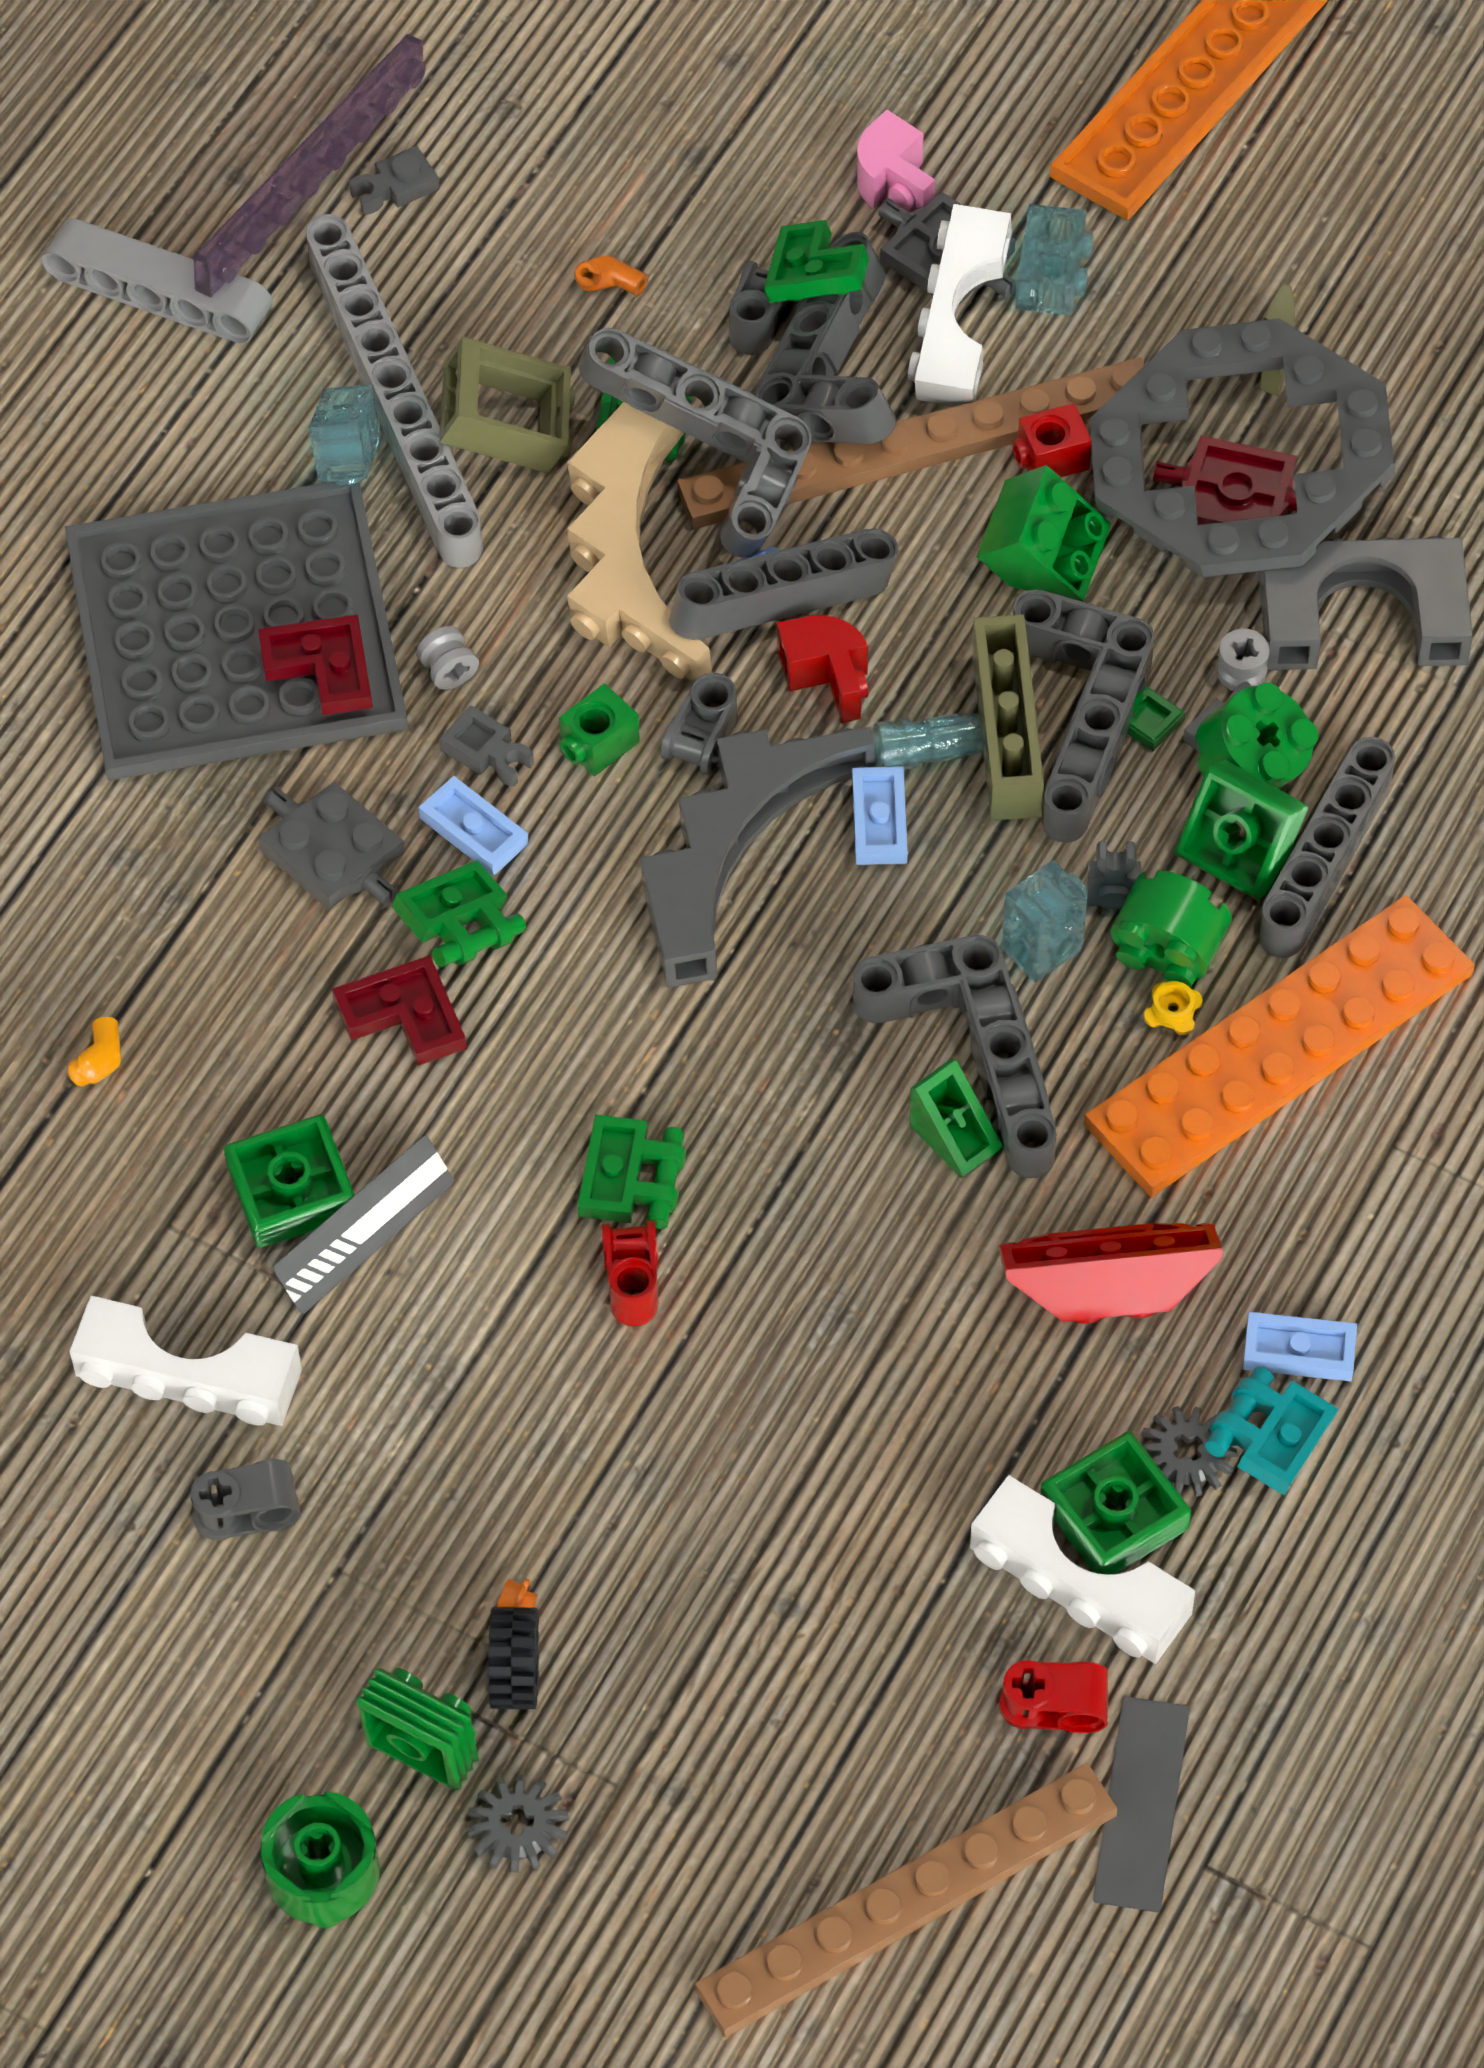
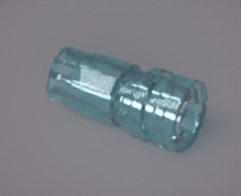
[873,713,983,770]

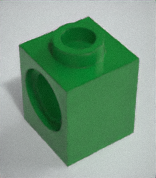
[559,683,640,777]

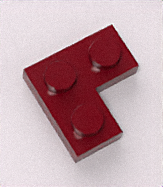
[258,614,373,715]
[332,955,467,1066]

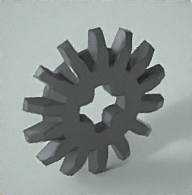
[1141,1406,1237,1497]
[467,1775,569,1873]

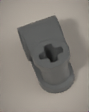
[729,260,792,355]
[661,672,738,775]
[191,1459,301,1540]

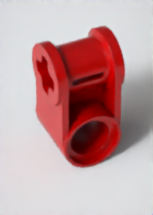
[601,1220,659,1326]
[999,1660,1108,1734]

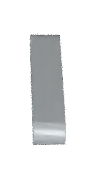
[41,218,273,343]

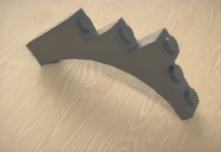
[640,726,876,988]

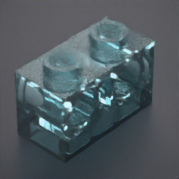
[1015,204,1094,316]
[309,384,381,485]
[1002,860,1087,983]

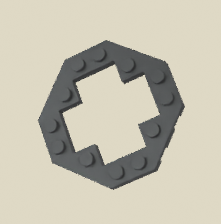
[1090,318,1395,577]

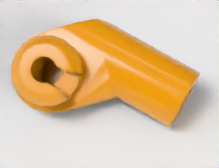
[68,1017,121,1086]

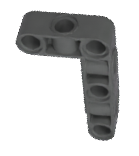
[754,232,896,444]
[578,328,812,558]
[1013,589,1155,843]
[853,935,1057,1178]

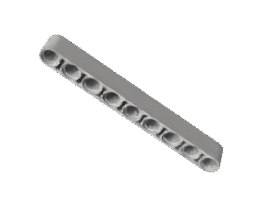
[306,214,483,568]

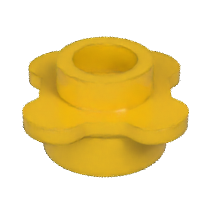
[1144,981,1203,1035]

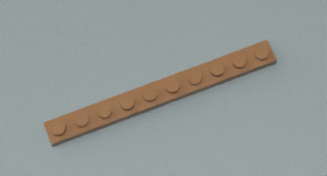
[677,357,1145,530]

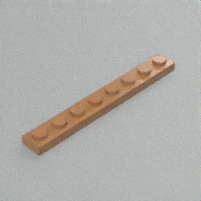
[695,1762,1117,2038]

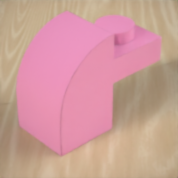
[857,110,936,212]

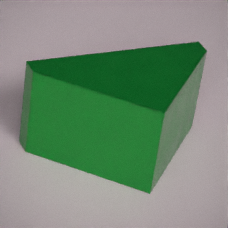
[909,1058,1003,1177]

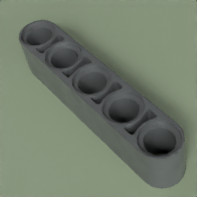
[669,528,899,640]
[1259,737,1395,958]

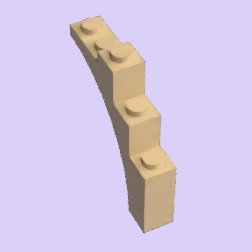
[567,402,712,683]

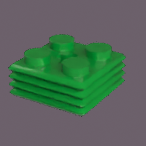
[1174,760,1308,900]
[223,1114,355,1248]
[1041,1431,1191,1575]
[356,1668,479,1790]

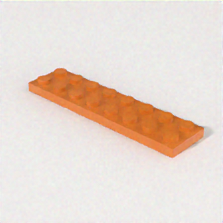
[1050,0,1328,221]
[1084,895,1475,1198]

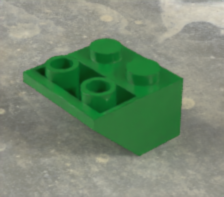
[976,465,1111,602]

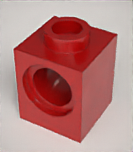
[1012,403,1092,478]

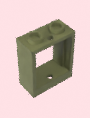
[440,336,575,473]

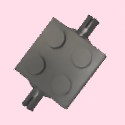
[878,191,1018,306]
[259,782,404,910]

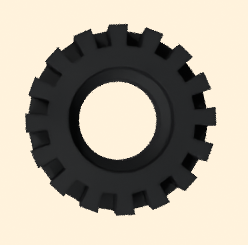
[488,1607,539,1709]

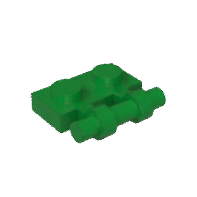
[392,860,526,967]
[578,1114,686,1229]

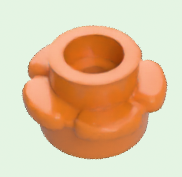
[497,1579,538,1607]

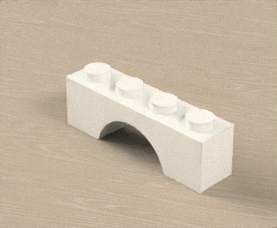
[908,204,1012,406]
[70,1296,302,1426]
[970,1475,1195,1664]

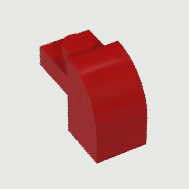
[777,615,868,723]

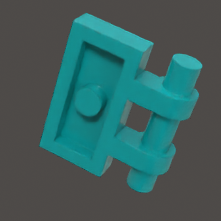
[1205,1367,1339,1496]

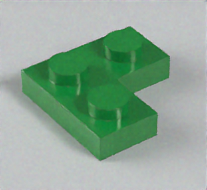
[764,220,869,303]

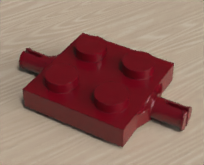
[1153,435,1297,525]

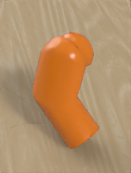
[574,255,648,296]

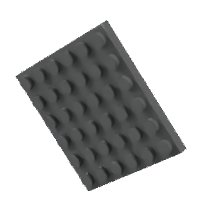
[65,478,408,781]

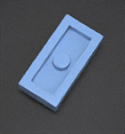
[852,766,908,865]
[418,776,529,876]
[1243,1312,1357,1382]

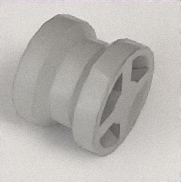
[416,626,479,690]
[1217,628,1270,691]

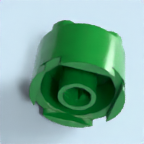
[1195,682,1318,789]
[1111,870,1232,988]
[261,1792,380,1928]

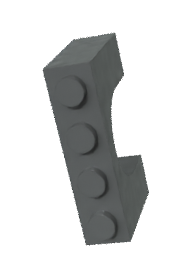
[1258,536,1473,670]

